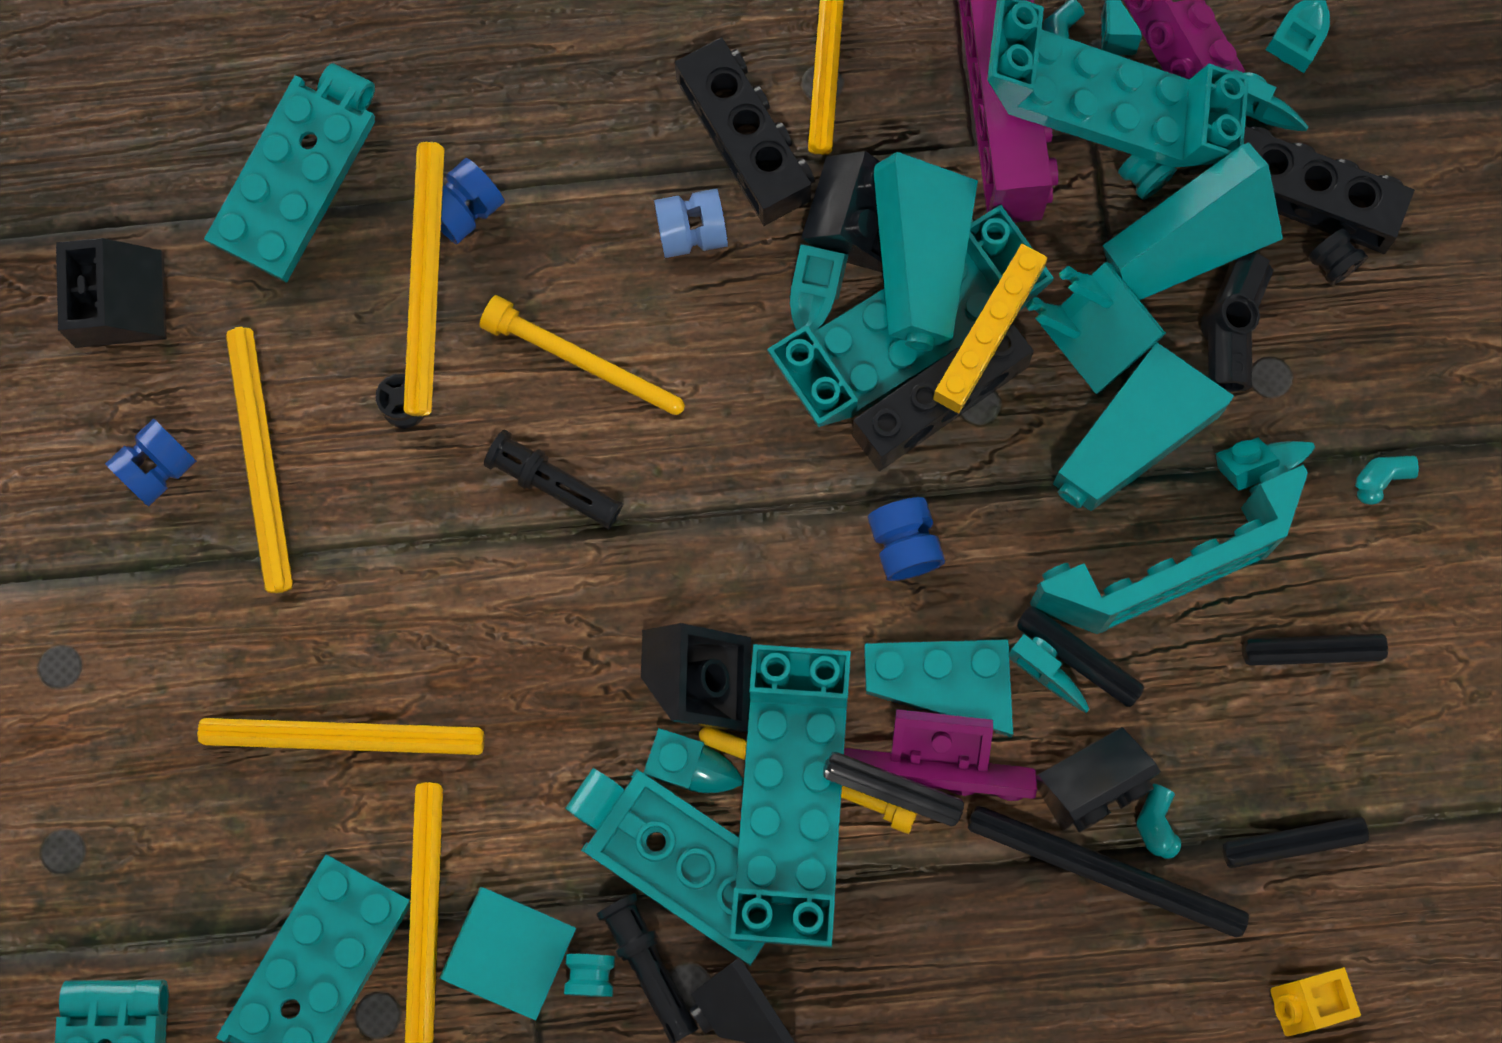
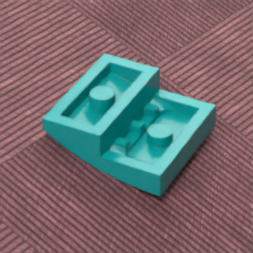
[439,886,576,1021]

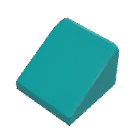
[1101,0,1142,55]

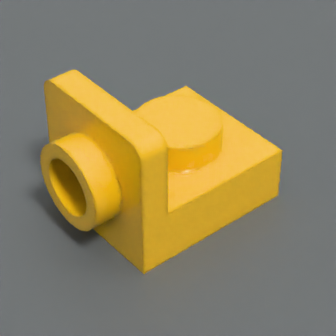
[1270,967,1361,1037]

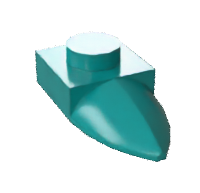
[1265,0,1330,73]
[1233,69,1309,131]
[790,244,848,333]
[1215,437,1315,491]
[1009,634,1089,713]
[643,728,744,793]

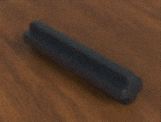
[1017,606,1145,707]
[1243,633,1388,666]
[823,752,964,826]
[1223,816,1369,868]

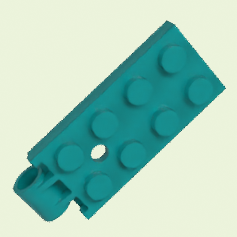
[204,63,375,283]
[565,768,766,966]
[216,854,410,1043]

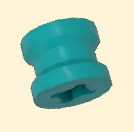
[1118,155,1177,200]
[564,954,615,997]

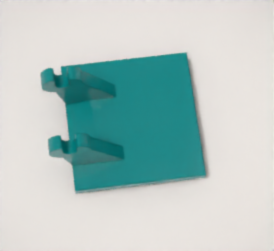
[1026,262,1166,394]

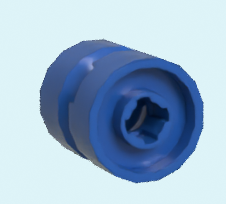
[441,158,505,245]
[105,418,197,507]
[867,497,946,581]

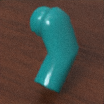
[1042,0,1085,39]
[1355,455,1419,505]
[1137,784,1181,859]

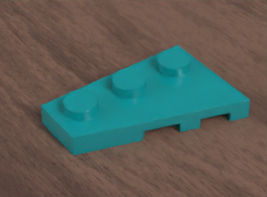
[864,640,1013,738]

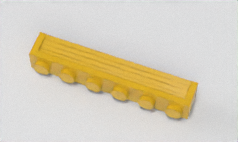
[933,244,1047,414]

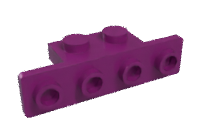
[1123,0,1245,79]
[844,709,1037,801]

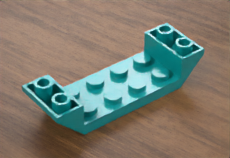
[987,0,1249,168]
[767,205,1054,427]
[1030,464,1308,634]
[730,644,851,948]

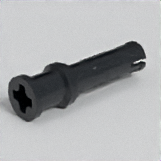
[484,430,623,529]
[596,893,699,1043]

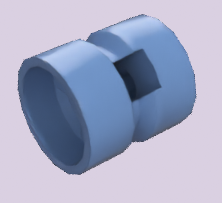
[654,188,728,258]

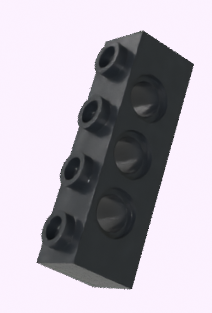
[675,37,815,226]
[1244,126,1415,254]
[852,323,1034,472]

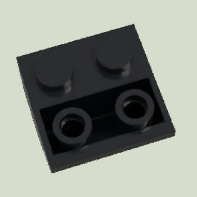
[801,151,883,273]
[56,238,167,348]
[1036,727,1161,833]

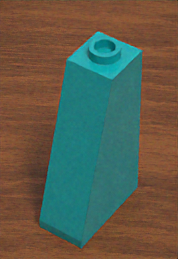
[1103,142,1283,300]
[874,152,978,351]
[1053,342,1234,511]

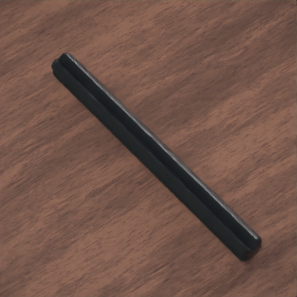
[968,806,1249,938]

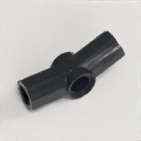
[1200,253,1274,393]

